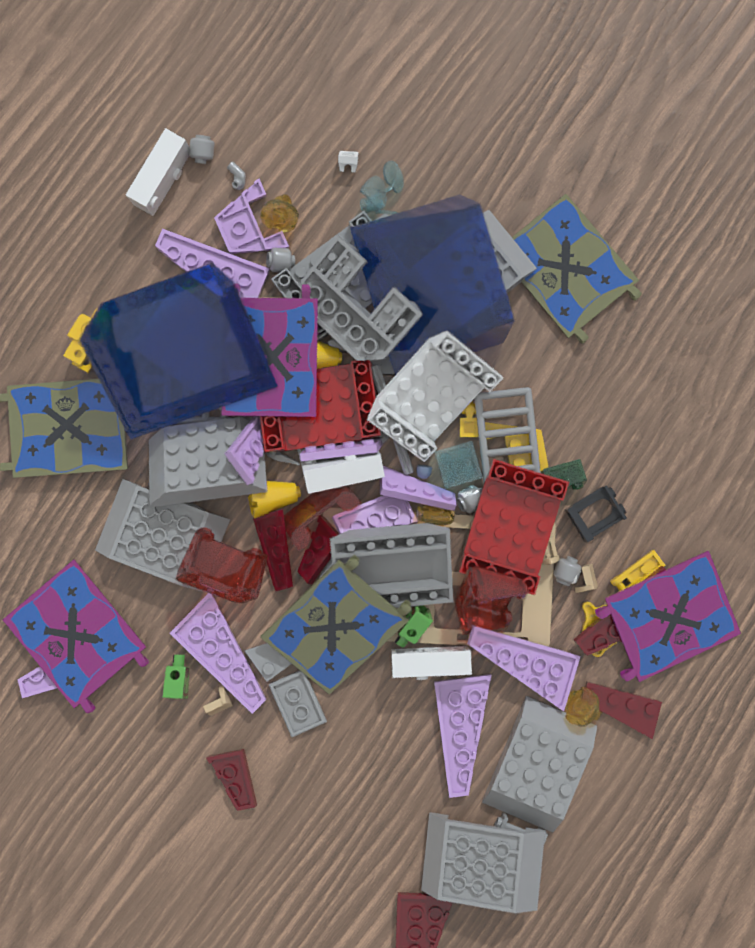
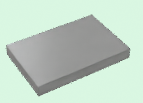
[269,670,327,737]

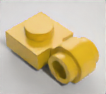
[460,401,479,437]

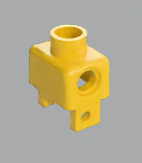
[63,308,117,374]

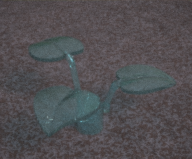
[360,160,413,247]

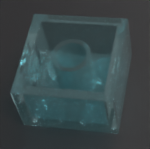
[434,441,483,489]

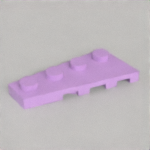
[225,416,264,485]
[380,466,456,511]
[18,667,57,698]

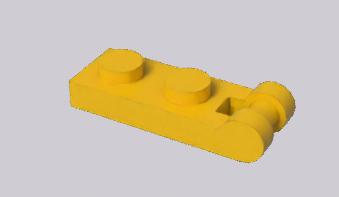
[610,550,666,592]

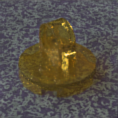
[260,194,299,232]
[416,504,455,527]
[565,687,602,727]

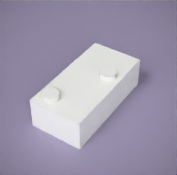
[126,128,189,216]
[301,451,385,494]
[391,646,472,680]

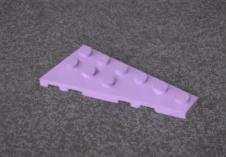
[155,229,270,301]
[170,591,266,714]
[467,625,581,711]
[434,674,492,798]

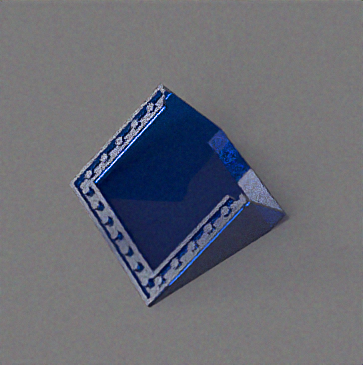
[350,195,515,375]
[79,263,278,440]

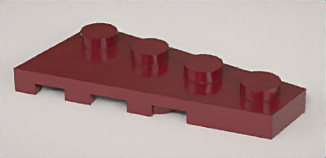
[253,509,293,592]

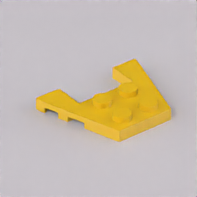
[485,422,548,472]

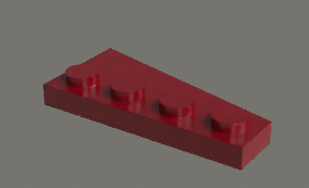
[582,681,662,739]

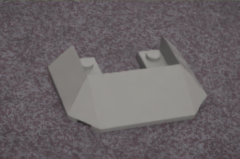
[301,235,423,361]

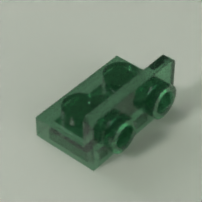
[543,459,587,491]

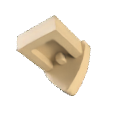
[542,537,560,565]
[575,564,598,593]
[203,685,233,716]

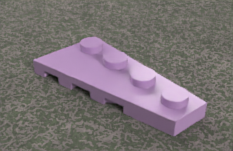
[300,437,383,461]
[332,495,418,535]

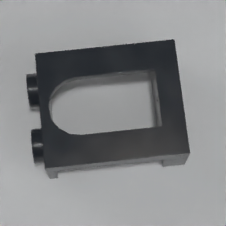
[564,485,627,543]

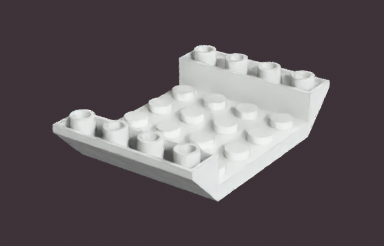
[367,331,503,462]

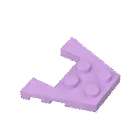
[214,179,289,254]

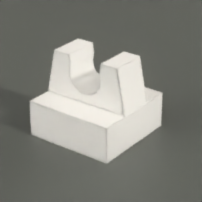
[338,151,359,172]

